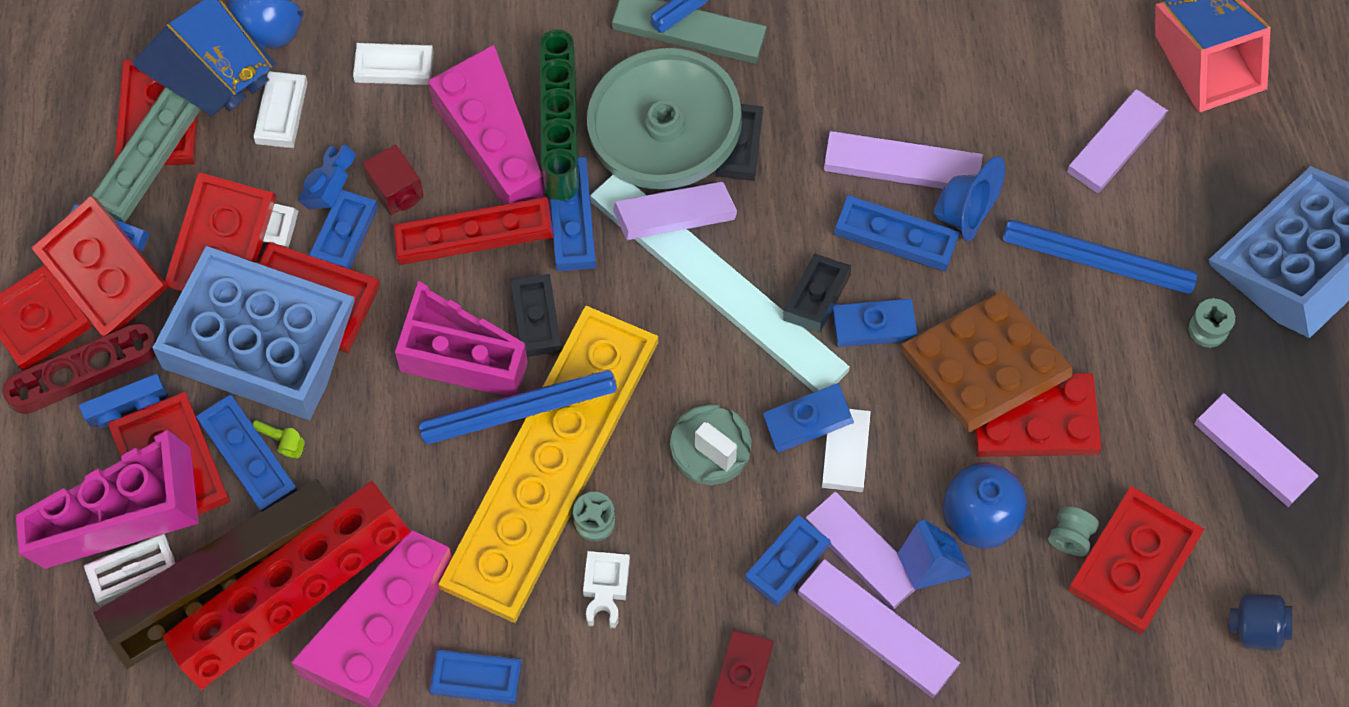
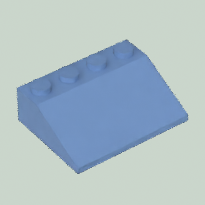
[1209,166,1349,338]
[153,246,355,421]

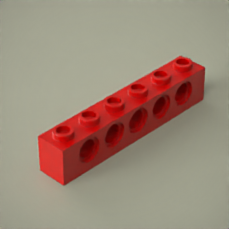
[162,481,411,690]

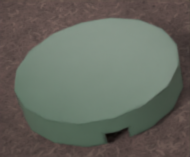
[670,404,752,486]

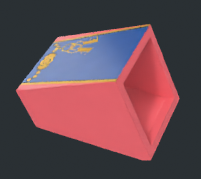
[1155,0,1271,113]

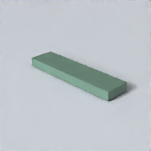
[612,0,767,64]
[92,87,201,223]

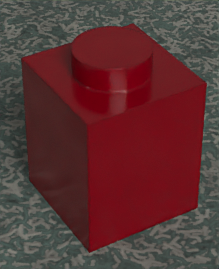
[362,144,424,216]

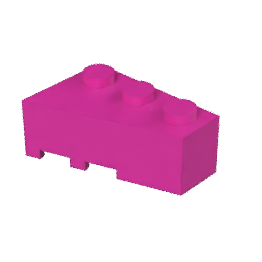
[395,281,528,397]

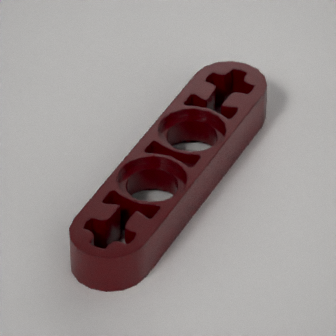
[3,324,157,414]

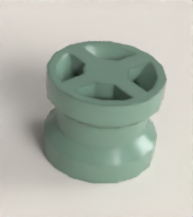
[1188,298,1236,348]
[573,492,615,542]
[1048,506,1099,556]

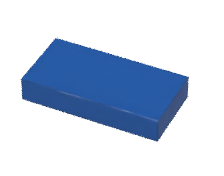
[430,650,522,705]

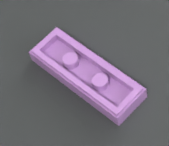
[1067,89,1168,194]
[613,182,737,240]
[1194,393,1318,507]
[805,491,915,611]

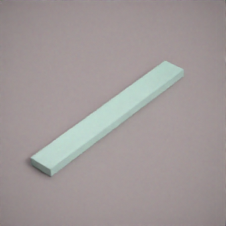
[590,175,850,392]

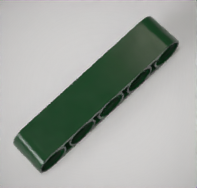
[539,29,579,201]

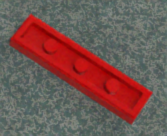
[394,197,554,265]

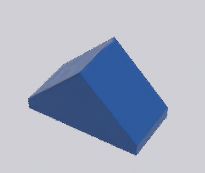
[898,519,972,590]

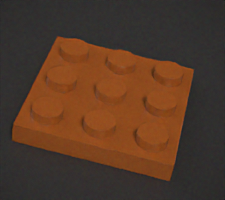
[901,291,1072,432]

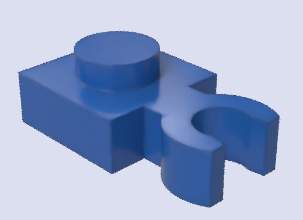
[298,144,356,209]

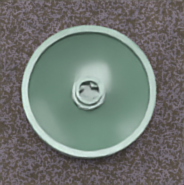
[587,48,742,189]

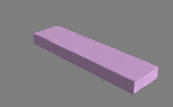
[824,131,983,189]
[798,559,960,699]

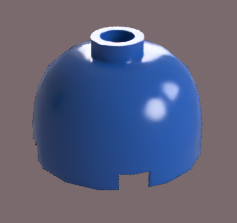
[226,0,305,49]
[942,463,1027,549]

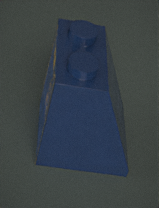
[132,0,277,116]

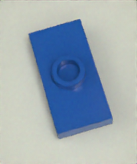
[832,299,917,347]
[763,383,854,453]

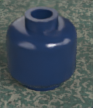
[1230,594,1292,650]

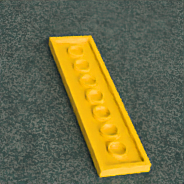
[438,306,658,623]

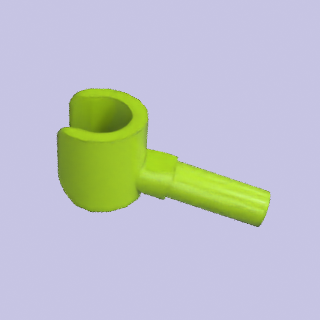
[253,420,305,459]

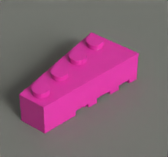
[428,45,545,205]
[16,430,199,569]
[292,530,452,707]

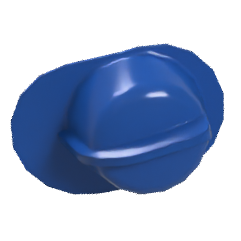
[934,156,1005,241]

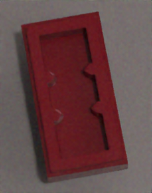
[711,630,774,707]

